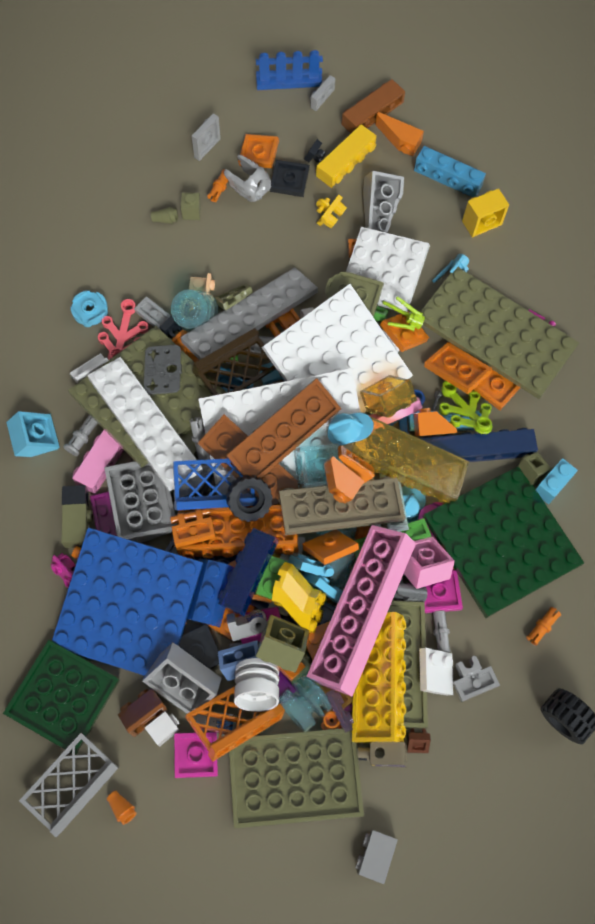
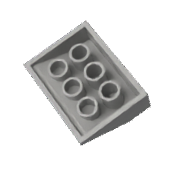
[104,461,177,543]

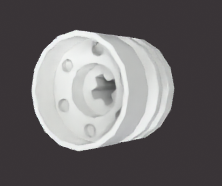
[234,658,279,712]

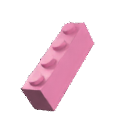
[72,430,124,495]

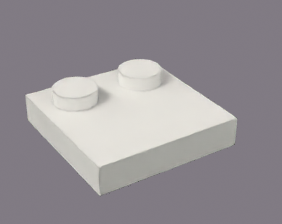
[419,648,453,696]

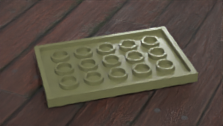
[229,728,364,829]

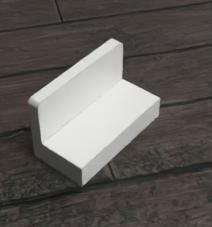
[70,353,109,383]

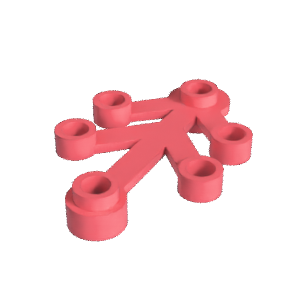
[98,299,149,360]

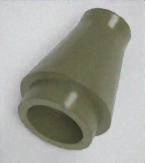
[151,207,178,224]

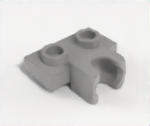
[453,656,500,702]

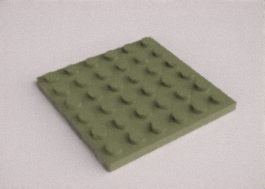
[68,326,227,468]

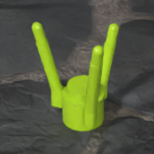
[382,296,425,331]

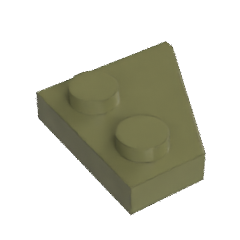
[213,283,253,310]

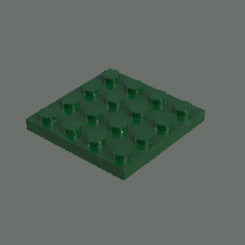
[3,640,120,755]

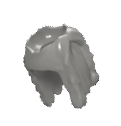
[224,155,271,202]

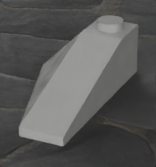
[363,171,404,233]

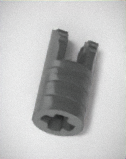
[393,583,427,602]

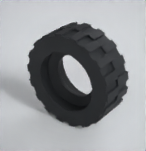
[226,475,273,522]

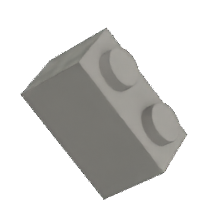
[355,830,398,884]

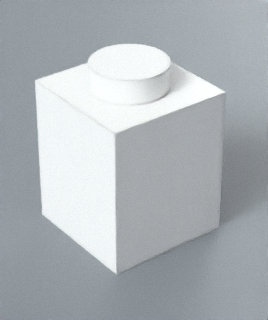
[145,712,180,747]

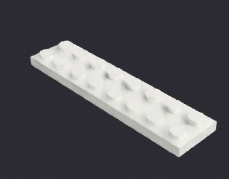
[87,357,203,492]

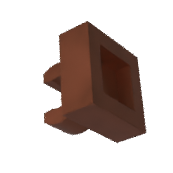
[407,728,431,753]

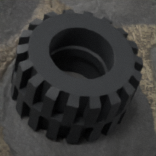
[540,688,595,745]

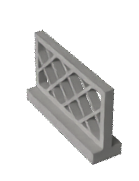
[19,733,119,837]

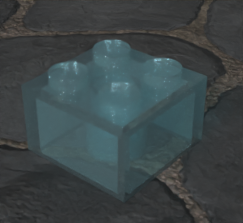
[294,444,341,489]

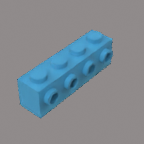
[414,146,486,197]

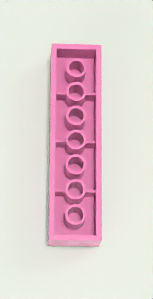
[307,525,416,696]

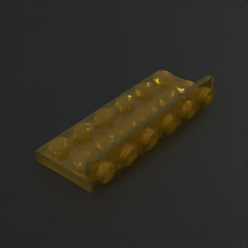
[351,415,469,504]

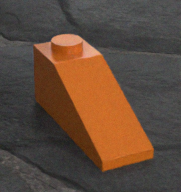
[375,112,424,156]

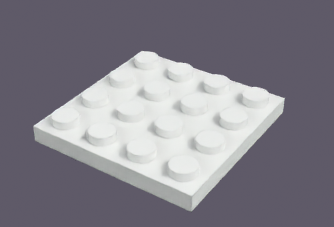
[346,227,430,312]

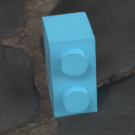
[536,458,578,505]

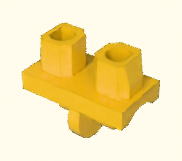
[316,195,347,228]

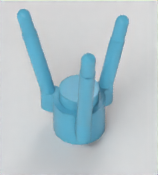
[432,254,469,283]

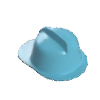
[328,413,374,446]
[402,485,426,523]

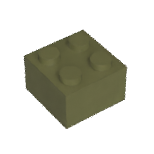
[256,615,309,673]

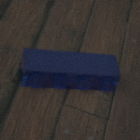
[218,528,278,617]

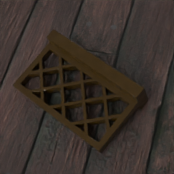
[192,328,276,396]

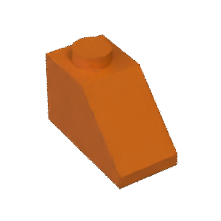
[413,408,457,436]
[324,456,364,504]

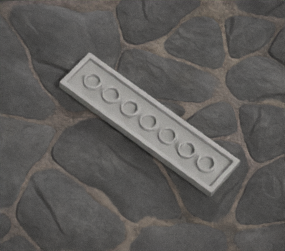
[181,267,318,360]

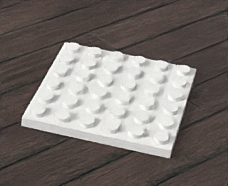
[262,284,413,413]

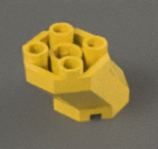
[272,562,326,633]

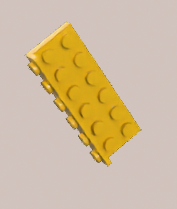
[352,612,406,743]

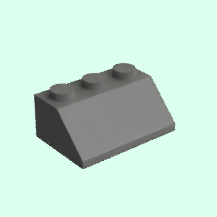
[142,642,221,713]

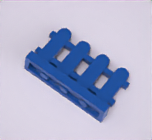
[256,50,323,90]

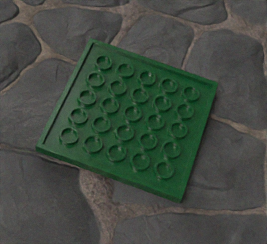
[423,466,584,618]

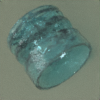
[171,289,218,329]
[279,675,332,733]

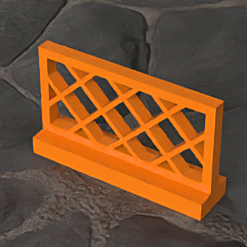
[185,686,285,762]

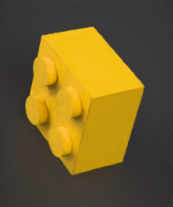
[462,188,509,237]

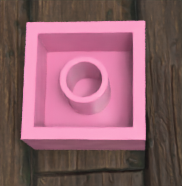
[404,536,454,589]

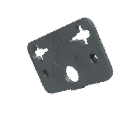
[144,345,182,395]

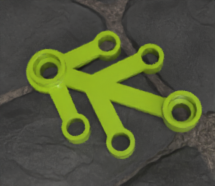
[438,381,493,434]

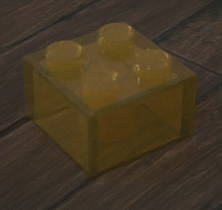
[360,375,417,418]

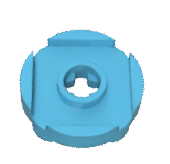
[71,291,108,327]

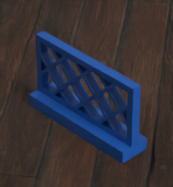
[173,459,257,510]

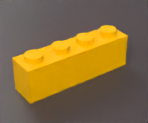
[316,125,377,188]

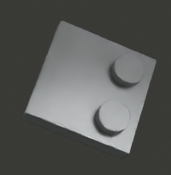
[192,113,221,161]

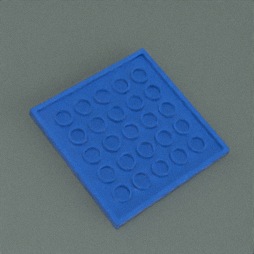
[52,528,204,676]

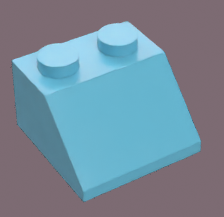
[6,411,60,457]

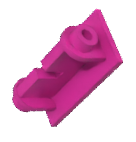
[51,553,76,588]

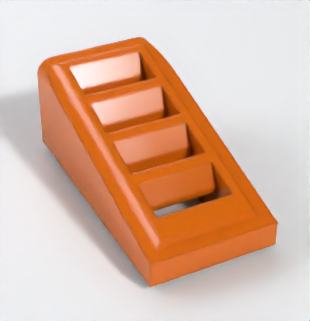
[338,445,375,484]

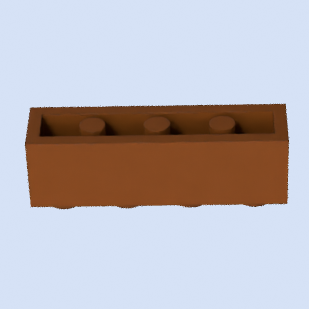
[342,79,405,133]

